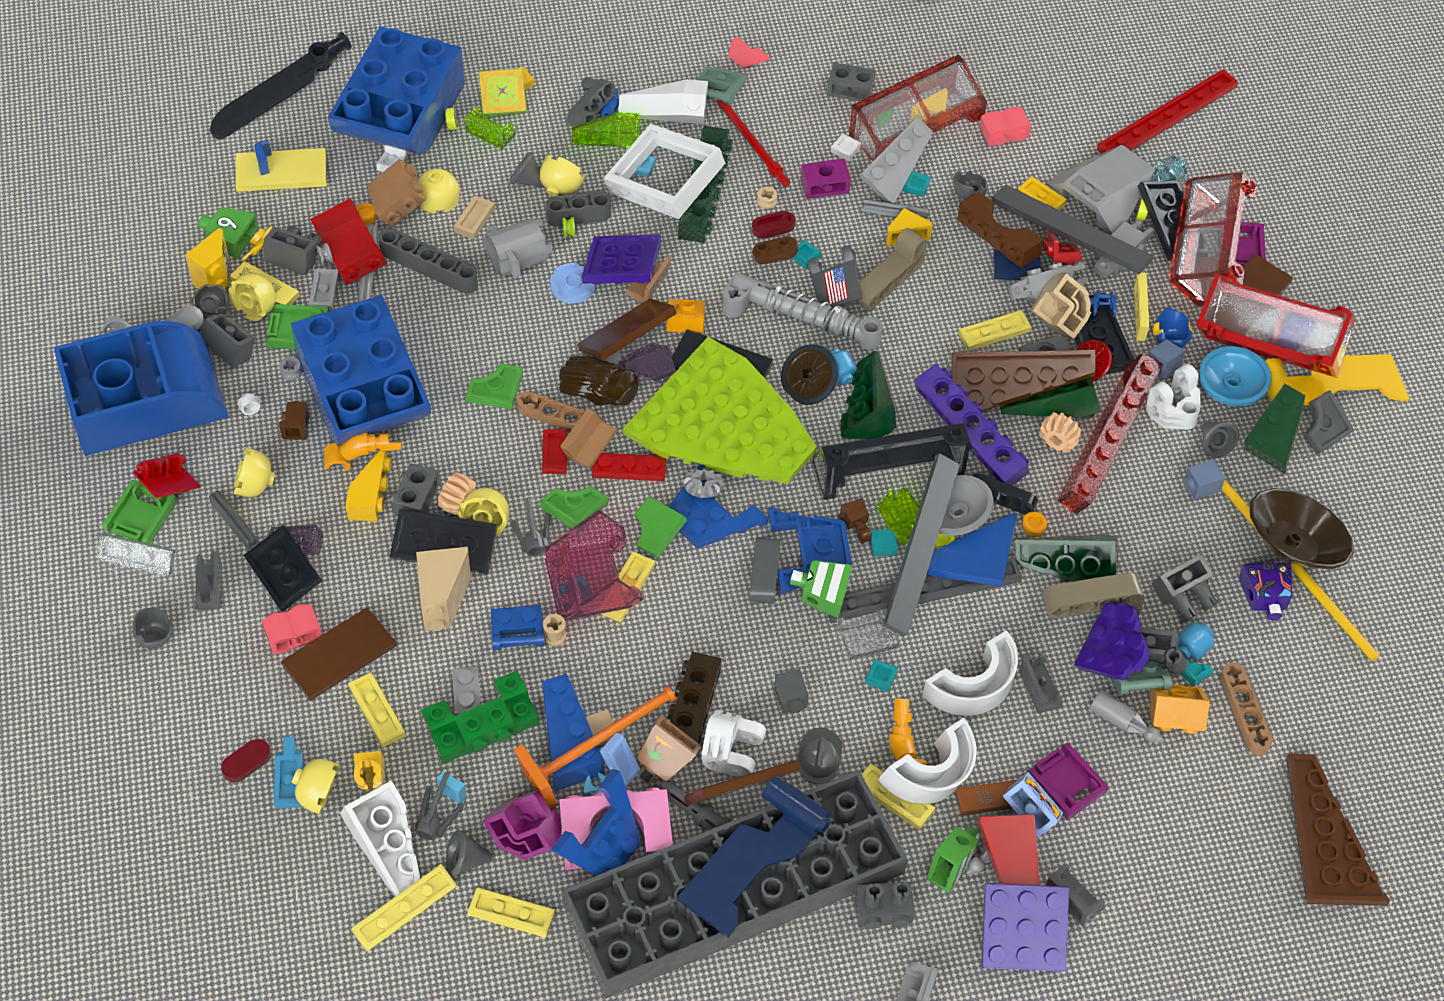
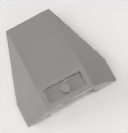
[1046,145,1155,235]

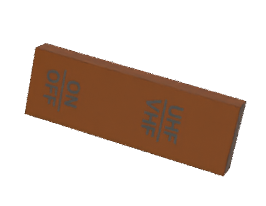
[955,779,1018,816]

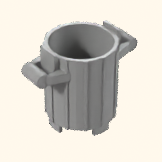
[482,218,553,278]

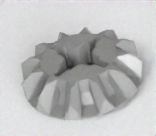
[684,467,723,498]

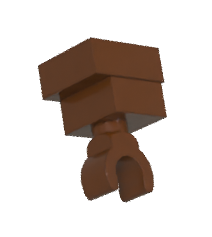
[839,498,872,544]

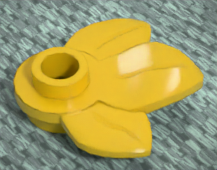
[241,226,273,262]

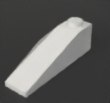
[618,79,708,124]
[340,780,420,897]

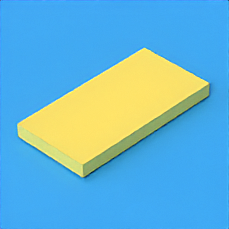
[236,148,327,192]

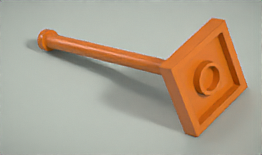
[513,686,676,810]

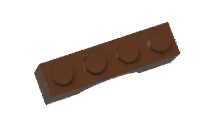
[957,191,1044,268]

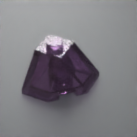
[618,343,676,383]

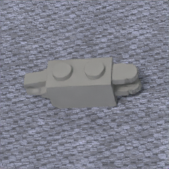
[1093,220,1155,278]
[1008,262,1089,303]

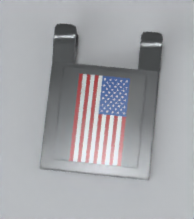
[808,245,862,309]

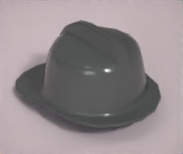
[798,728,842,784]

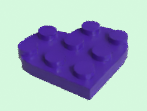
[1074,603,1150,680]

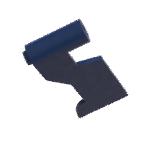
[677,775,831,938]

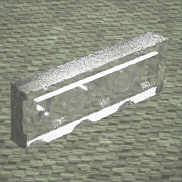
[97,534,175,576]

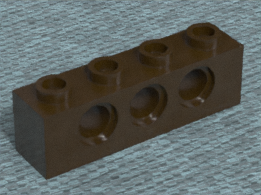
[668,651,722,760]

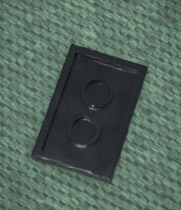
[243,525,323,612]

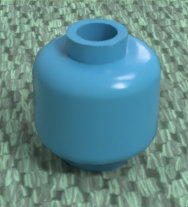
[831,348,857,385]
[1179,622,1215,660]

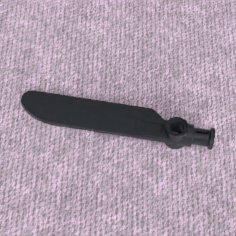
[210,32,352,139]

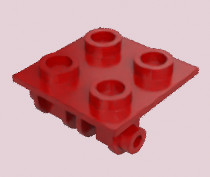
[132,453,201,498]

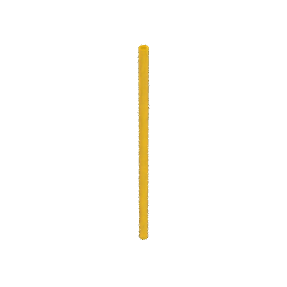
[1221,480,1380,662]

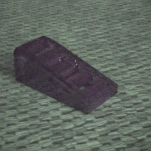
[269,525,323,555]

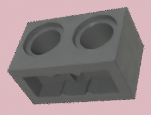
[827,62,876,103]
[391,463,440,516]

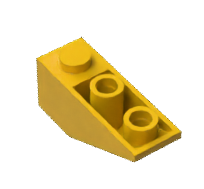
[345,449,391,522]

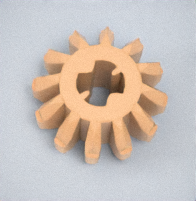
[1039,412,1082,453]
[438,472,476,516]

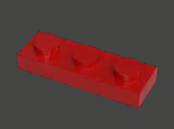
[592,453,666,481]

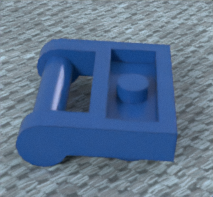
[490,605,544,651]

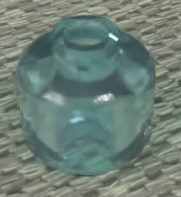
[1154,156,1187,183]

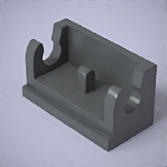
[195,551,222,610]
[1019,653,1062,714]
[1046,864,1105,927]

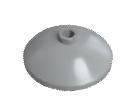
[920,475,994,536]

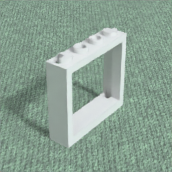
[604,124,725,219]

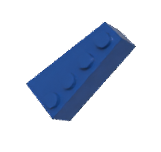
[542,673,604,792]

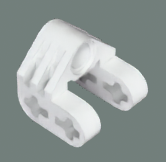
[1146,364,1201,430]
[702,710,766,777]

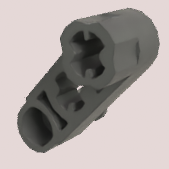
[567,77,615,130]

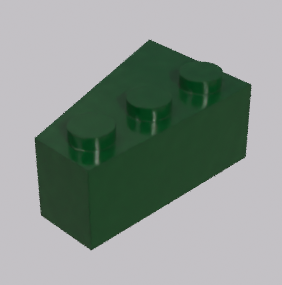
[1244,383,1306,474]

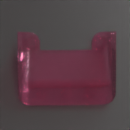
[544,510,643,620]

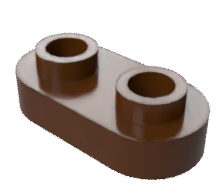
[752,236,799,264]

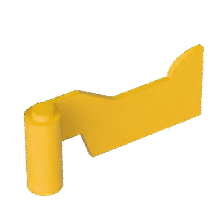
[1265,354,1410,405]

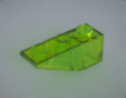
[572,112,640,148]

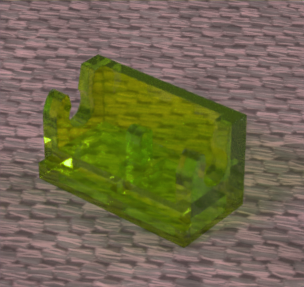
[465,107,516,150]
[876,487,920,544]

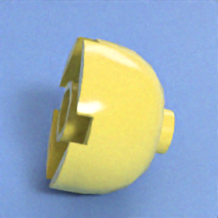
[540,155,586,197]
[418,169,460,213]
[228,273,276,321]
[233,447,275,497]
[458,488,510,536]
[292,759,341,814]

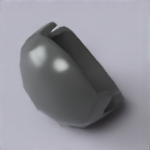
[953,171,988,200]
[192,285,229,319]
[132,607,172,649]

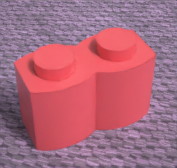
[980,107,1031,146]
[262,604,322,654]

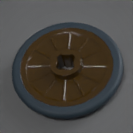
[781,344,838,405]

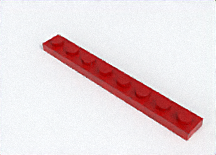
[1097,69,1238,154]

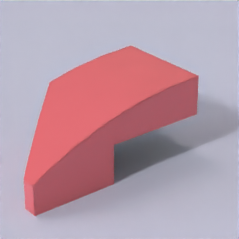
[728,37,770,68]

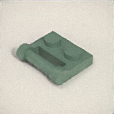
[696,66,746,105]
[1110,661,1172,694]

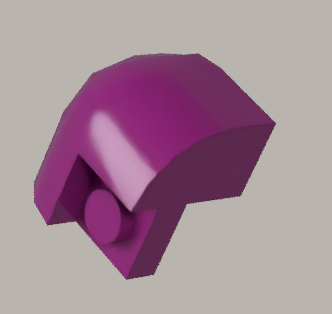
[483,789,562,860]

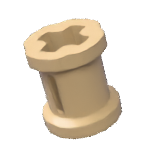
[543,614,567,647]

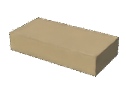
[453,196,495,239]

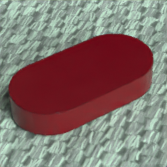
[752,211,796,239]
[221,739,271,782]

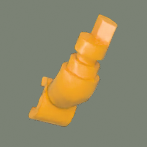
[324,433,402,471]
[889,698,927,765]

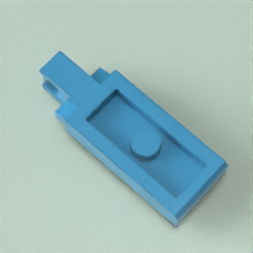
[274,737,303,809]

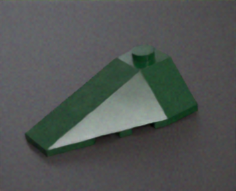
[999,377,1100,418]

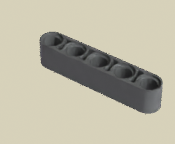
[378,228,478,294]

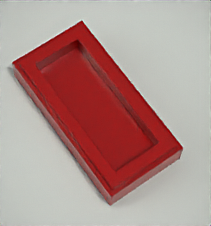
[542,430,568,474]

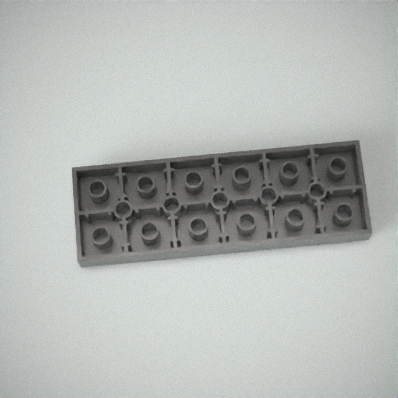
[561,770,908,999]

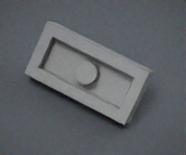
[308,268,339,311]
[452,666,480,715]

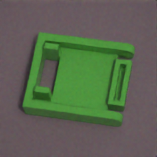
[266,304,329,349]
[103,480,177,546]

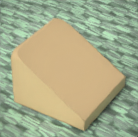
[586,709,614,746]

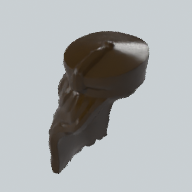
[559,356,639,406]

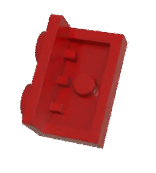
[1043,231,1082,265]

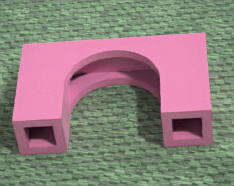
[559,788,673,870]

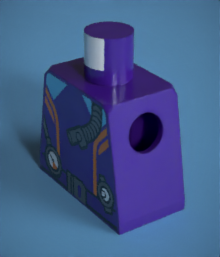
[1239,562,1292,621]

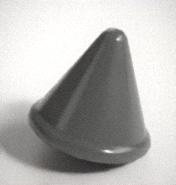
[510,152,545,188]
[1202,421,1239,458]
[446,830,493,876]

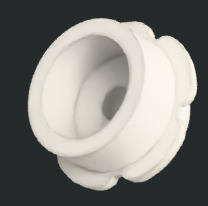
[237,393,261,415]

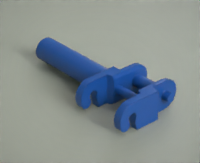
[1089,290,1117,317]

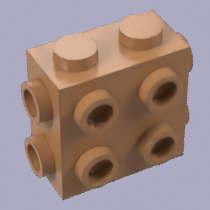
[367,159,425,227]

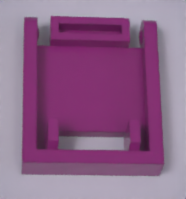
[1217,220,1266,269]
[1026,743,1109,821]

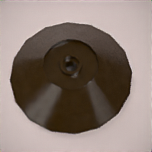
[1249,488,1354,570]

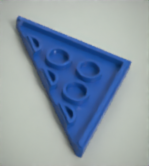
[926,513,1017,586]

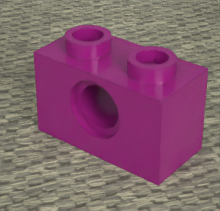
[800,159,851,199]

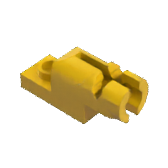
[354,751,385,792]

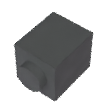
[774,669,809,713]

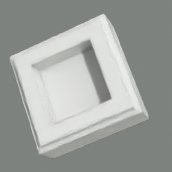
[831,134,861,161]

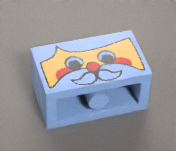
[1003,772,1063,837]

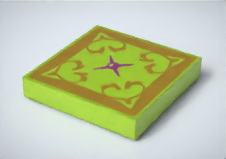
[479,68,527,116]

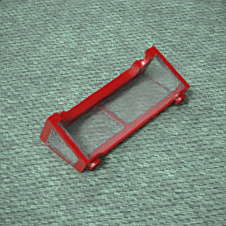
[1196,273,1355,378]

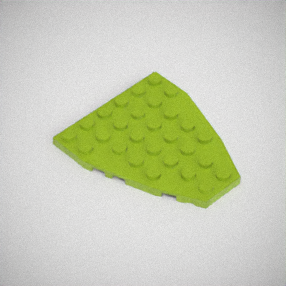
[623,337,817,484]

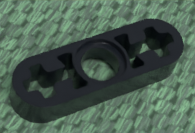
[972,474,1038,514]

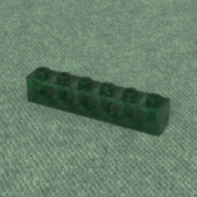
[678,126,733,243]

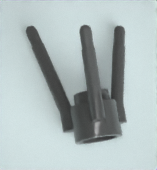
[511,497,550,556]
[415,772,464,841]

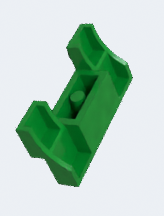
[421,670,539,764]

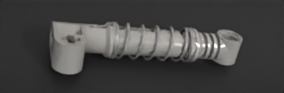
[722,272,883,350]

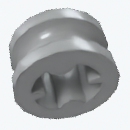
[316,243,333,266]
[279,356,302,380]

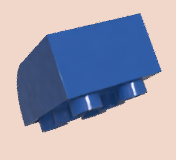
[328,26,465,155]
[291,295,431,446]
[53,321,229,456]

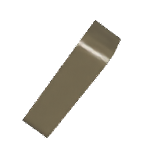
[855,228,927,311]
[1042,573,1144,618]

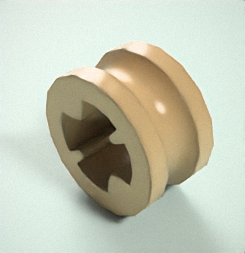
[757,187,777,209]

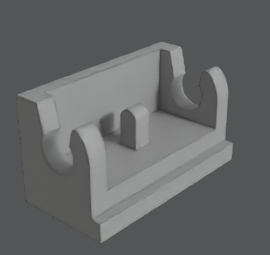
[896,962,938,1001]

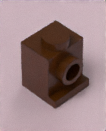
[279,401,310,440]

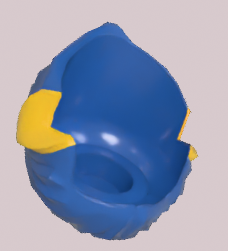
[1153,307,1193,348]

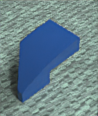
[255,140,272,175]

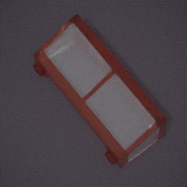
[849,54,987,161]
[1169,172,1257,307]

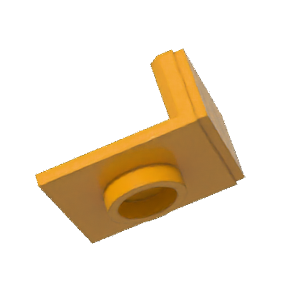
[666,299,705,334]

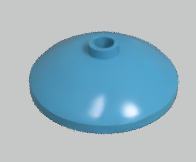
[1199,346,1271,406]

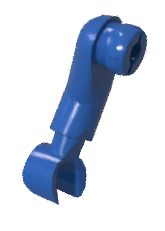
[601,88,626,127]

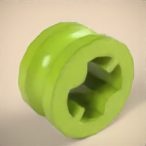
[562,217,575,238]

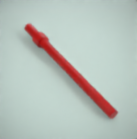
[716,100,791,187]

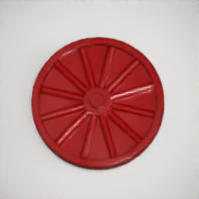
[1076,340,1112,381]

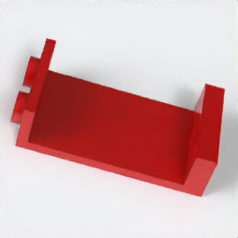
[310,198,387,286]

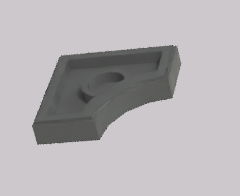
[1304,390,1355,455]

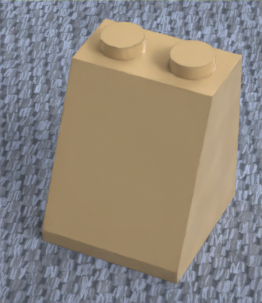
[416,547,471,631]

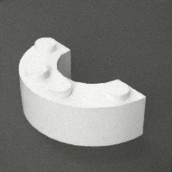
[922,630,1018,716]
[878,718,976,804]

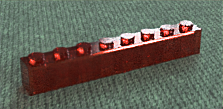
[1057,352,1162,515]

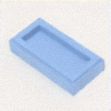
[600,732,641,787]

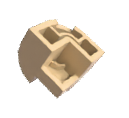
[1030,273,1091,339]

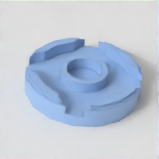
[550,263,596,304]

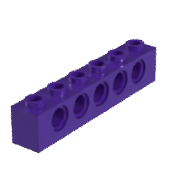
[914,363,1029,486]

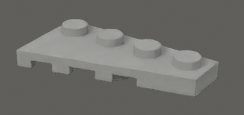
[859,117,933,203]

